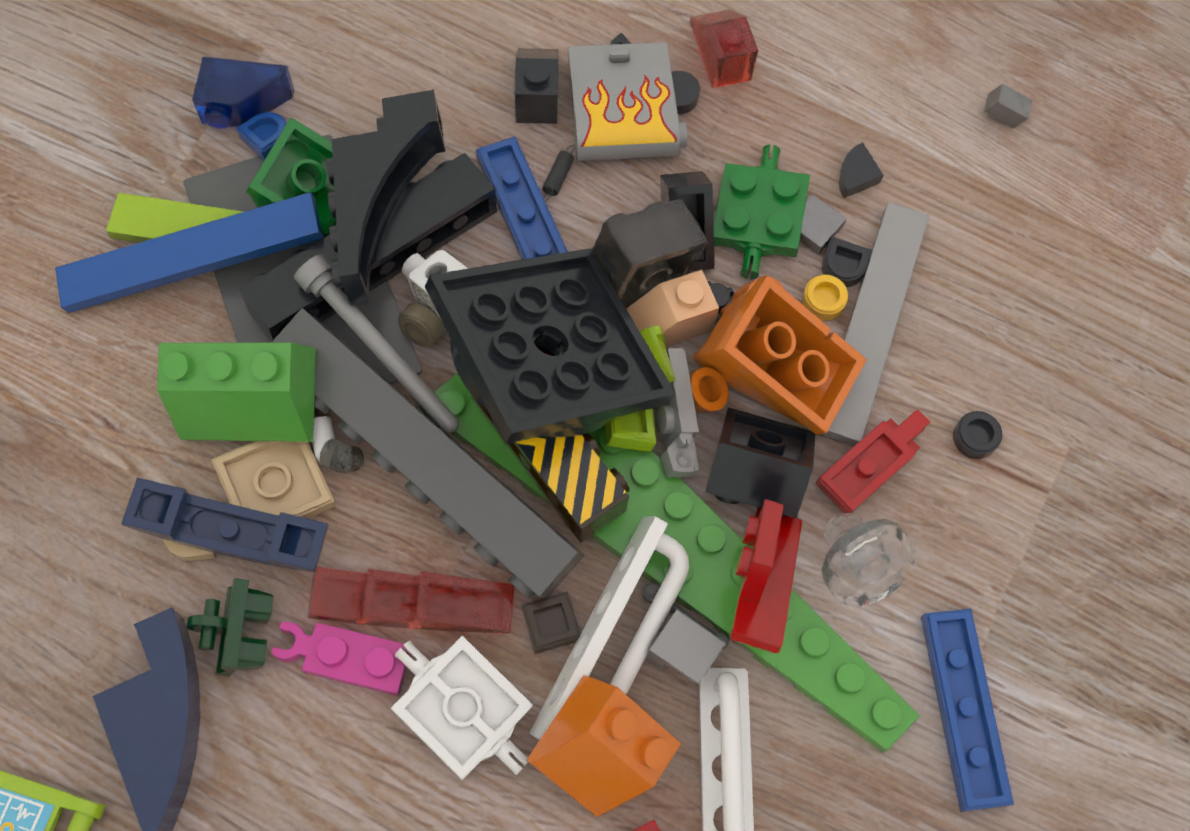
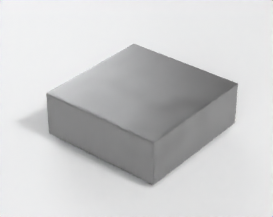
[800,194,847,255]

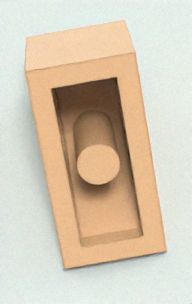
[627,270,719,347]

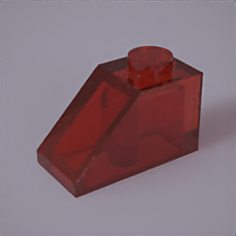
[690,9,759,88]

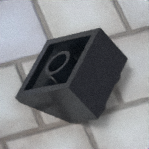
[705,407,815,519]

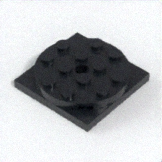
[425,248,676,444]

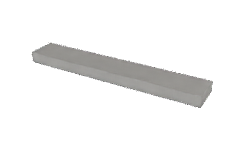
[820,202,929,446]

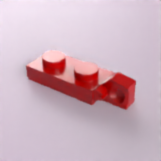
[815,409,930,517]

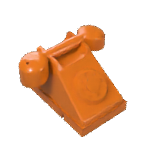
[689,275,867,435]

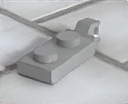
[656,348,699,478]

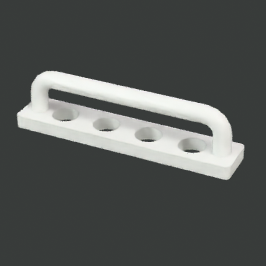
[530,516,689,740]
[698,668,754,831]

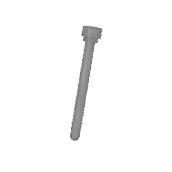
[294,254,459,433]

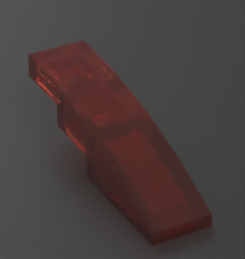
[307,567,515,634]

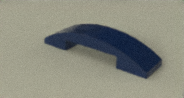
[121,477,329,572]

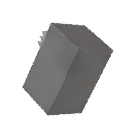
[984,84,1033,129]

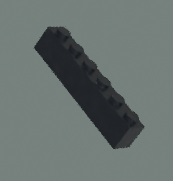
[239,153,497,342]

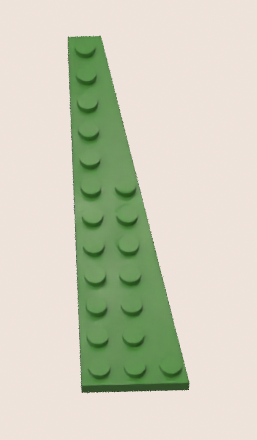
[419,373,920,753]

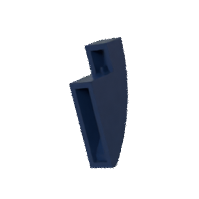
[92,607,200,831]

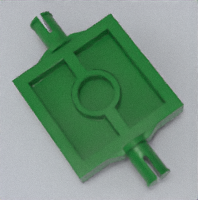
[714,144,810,279]

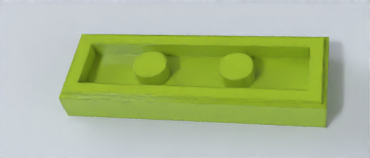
[106,192,244,243]

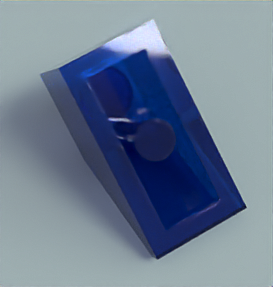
[192,57,295,129]

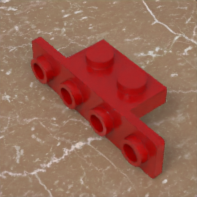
[730,499,802,654]

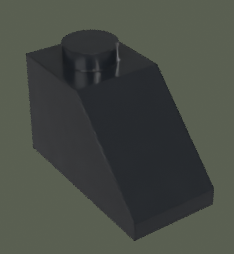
[515,48,559,124]
[660,171,715,273]

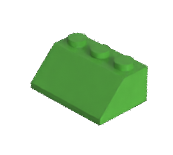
[157,343,316,442]

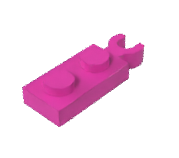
[271,622,411,697]

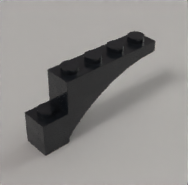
[326,90,446,305]

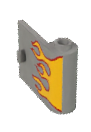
[568,42,687,161]

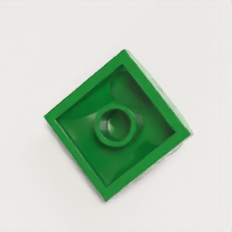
[245,117,336,237]

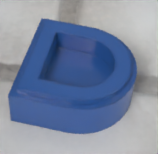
[236,112,287,161]

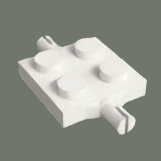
[391,636,533,781]

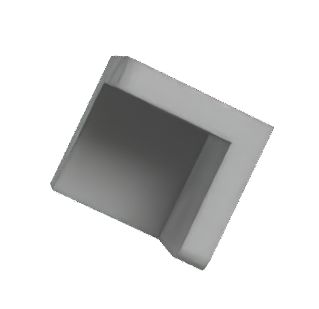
[646,610,726,684]

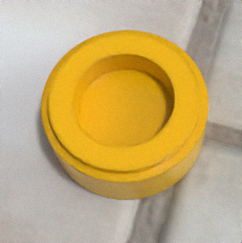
[802,275,848,321]

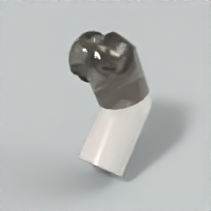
[312,416,364,474]

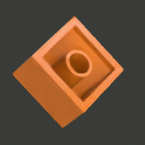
[526,675,681,817]

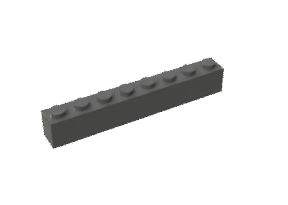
[272,308,585,598]

